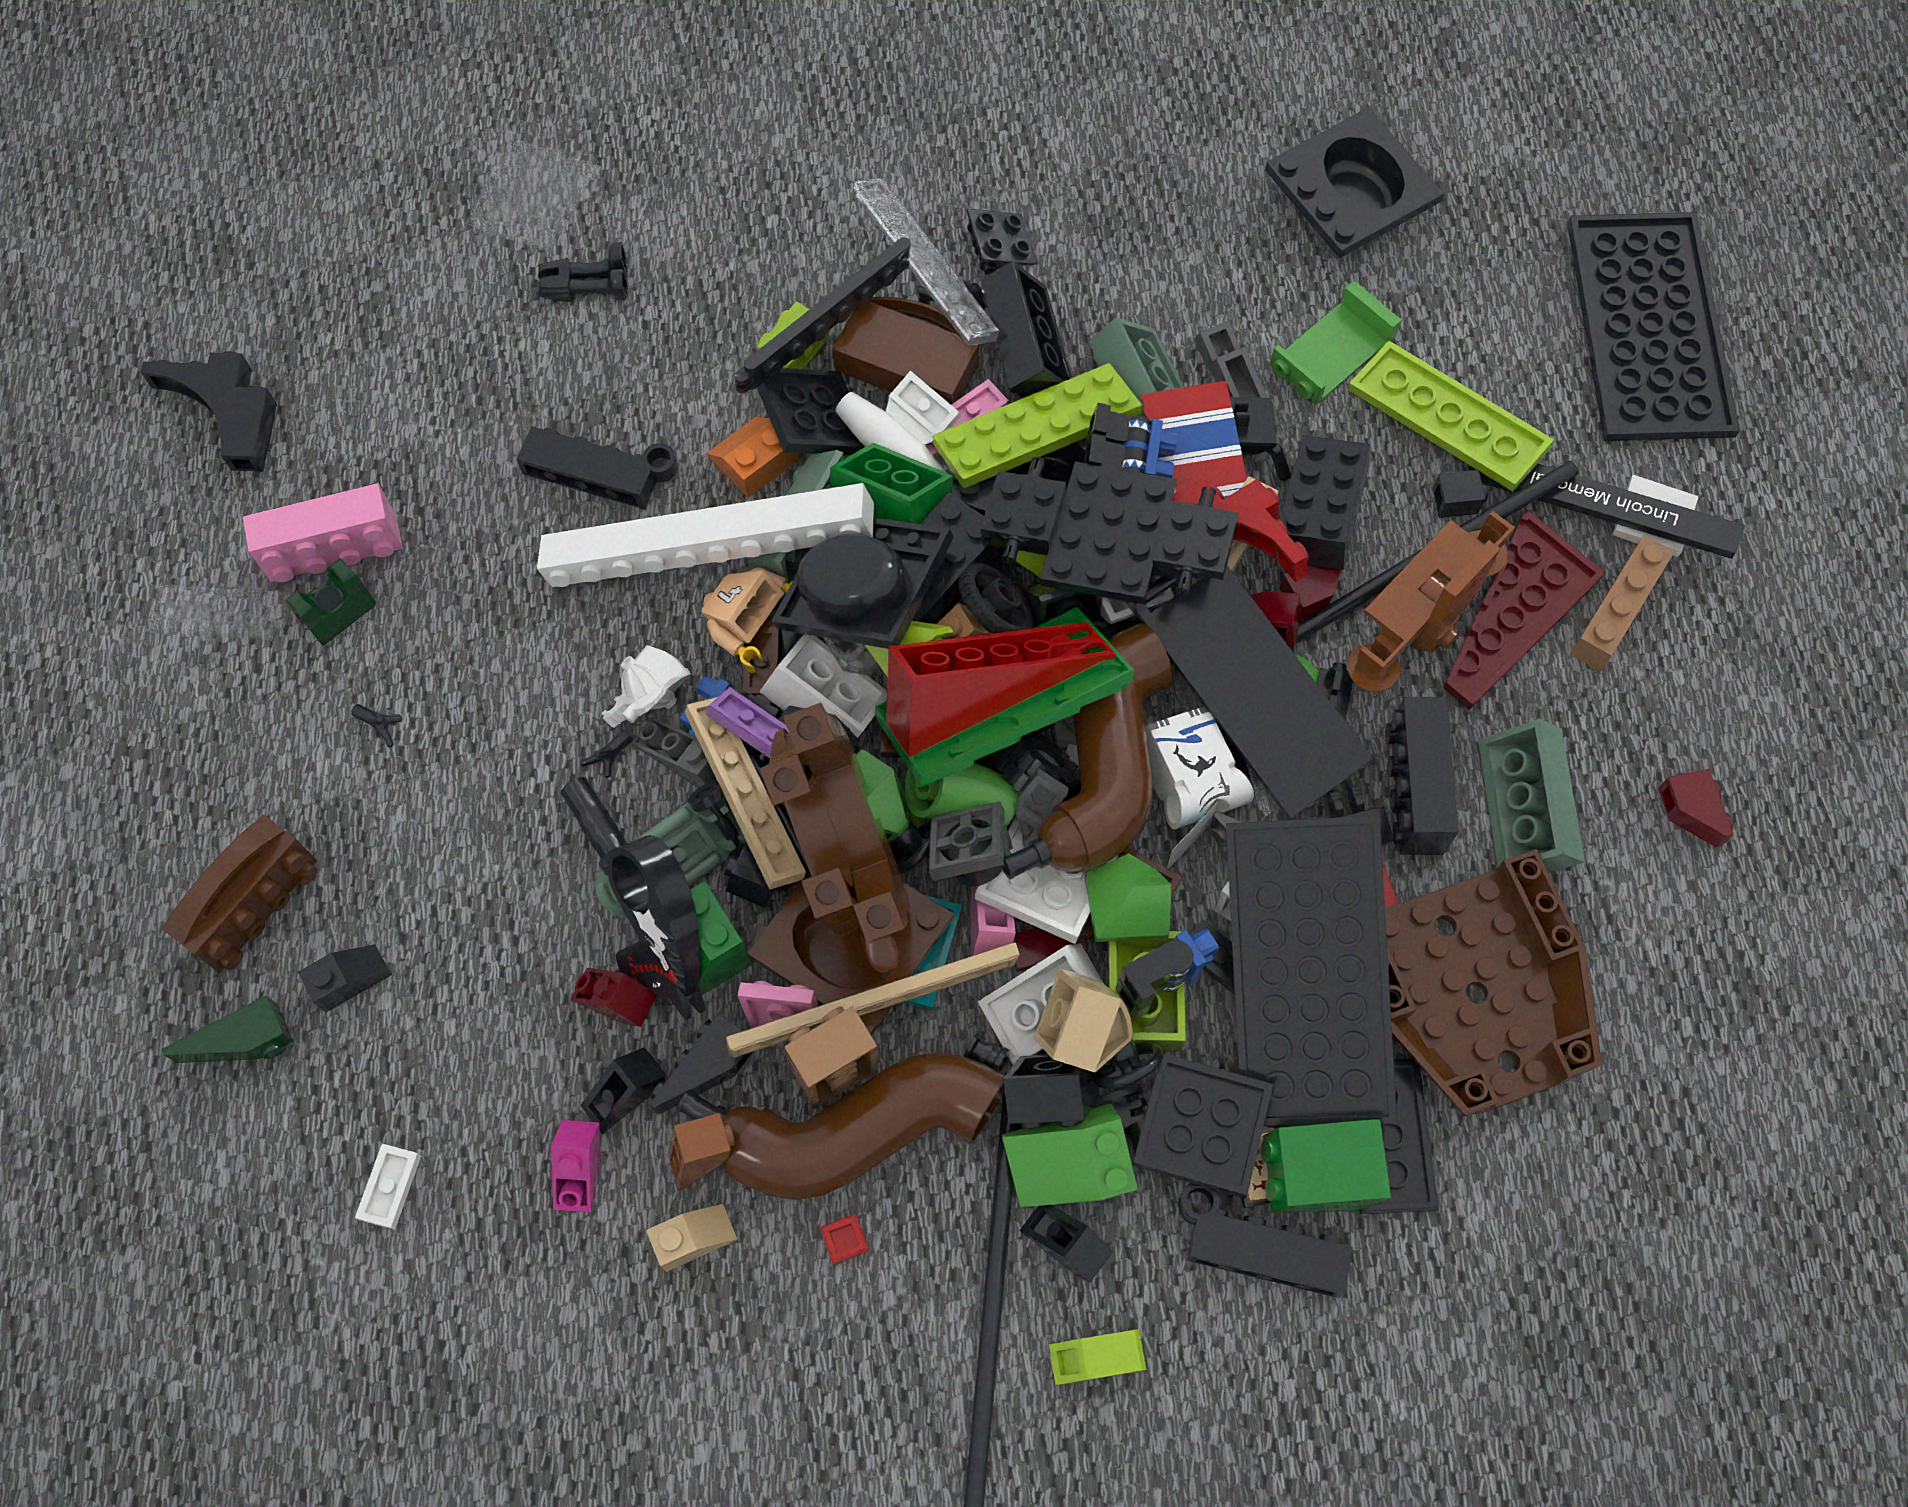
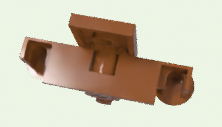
[1348,511,1515,692]

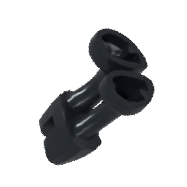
[538,242,628,302]

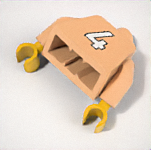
[702,567,793,673]

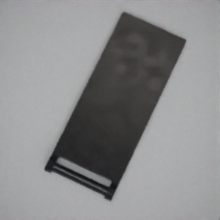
[1125,566,1372,818]

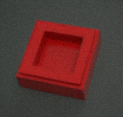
[820,1213,869,1265]

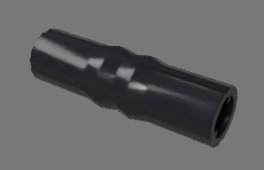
[561,777,627,859]

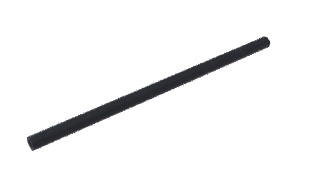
[1289,460,1579,648]
[964,1072,1019,1507]

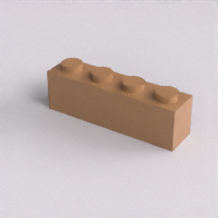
[1570,535,1674,672]

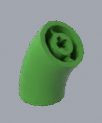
[905,762,1021,828]

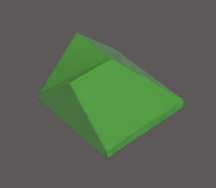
[1085,853,1171,942]

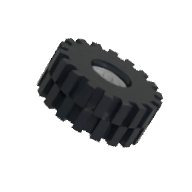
[993,731,1081,803]

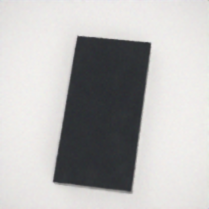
[1360,1059,1439,1215]

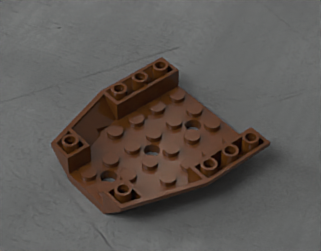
[1385,849,1602,1116]

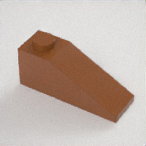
[668,1113,735,1190]

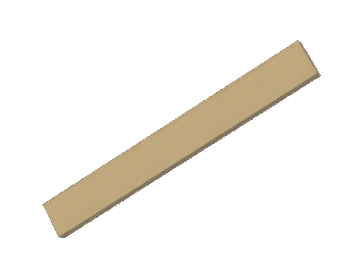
[726,942,1020,1058]

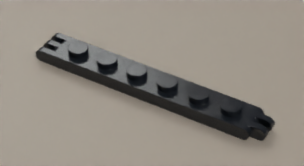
[734,237,911,393]

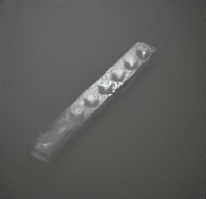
[853,178,999,346]

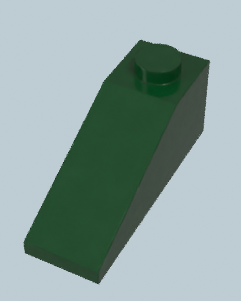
[162,996,294,1063]

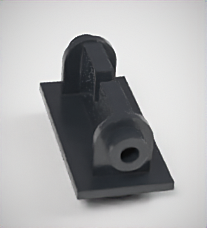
[1317,662,1353,720]

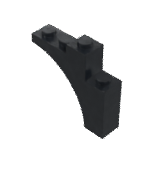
[141,351,277,472]

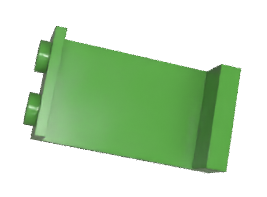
[1270,281,1402,405]

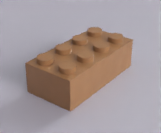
[784,1006,878,1109]

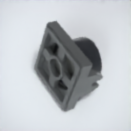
[929,801,1013,886]

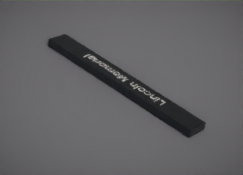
[1468,464,1745,559]

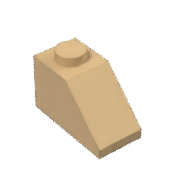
[646,1204,738,1272]

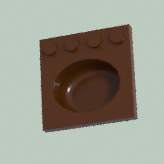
[747,875,954,1036]

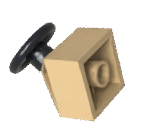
[1034,968,1164,1089]

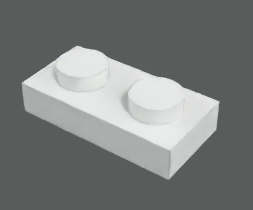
[355,1144,421,1230]

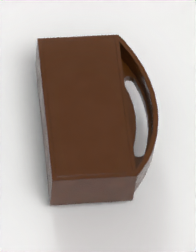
[832,296,979,405]
[162,815,317,973]

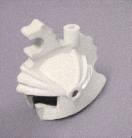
[602,645,691,728]

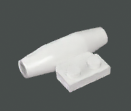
[836,371,962,473]

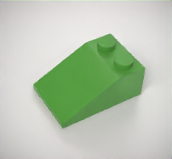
[1001,1103,1138,1207]

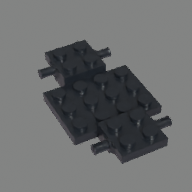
[980,457,1239,605]

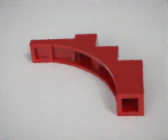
[1173,477,1309,583]

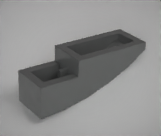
[1194,321,1268,398]

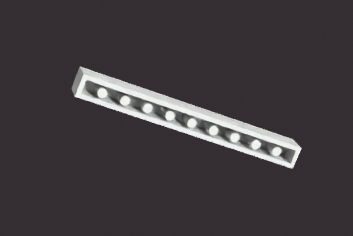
[537,483,874,587]

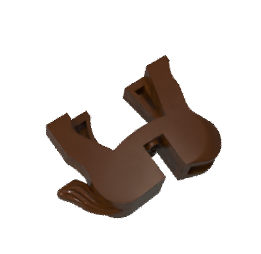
[760,703,910,972]

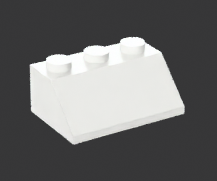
[759,634,887,738]

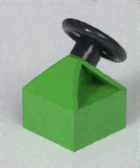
[856,749,931,874]

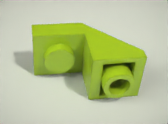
[1049,1329,1146,1385]

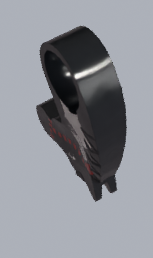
[607,835,705,1020]

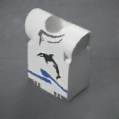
[1146,706,1254,830]

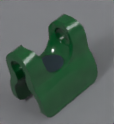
[285,558,376,645]

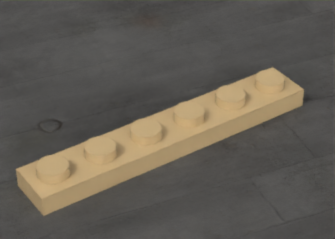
[685,697,806,889]

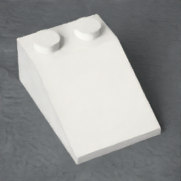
[978,944,1104,1065]

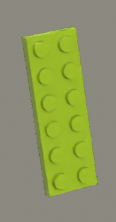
[1349,341,1554,492]
[933,363,1142,488]

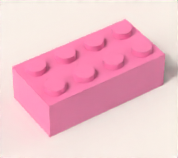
[243,483,403,582]

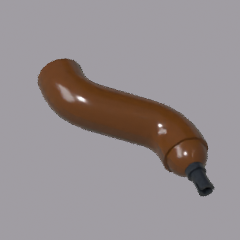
[1001,624,1172,880]
[677,1052,1005,1200]

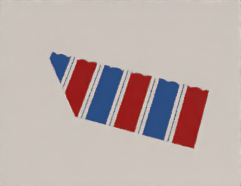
[1140,381,1247,499]

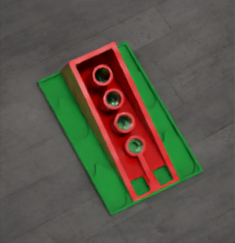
[875,607,1134,787]

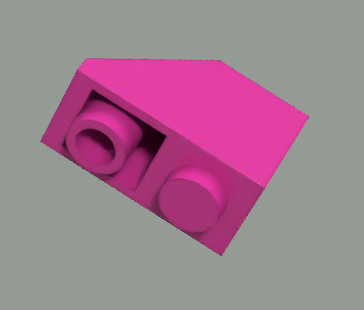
[551,1120,600,1213]

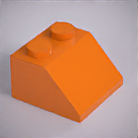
[706,416,799,498]

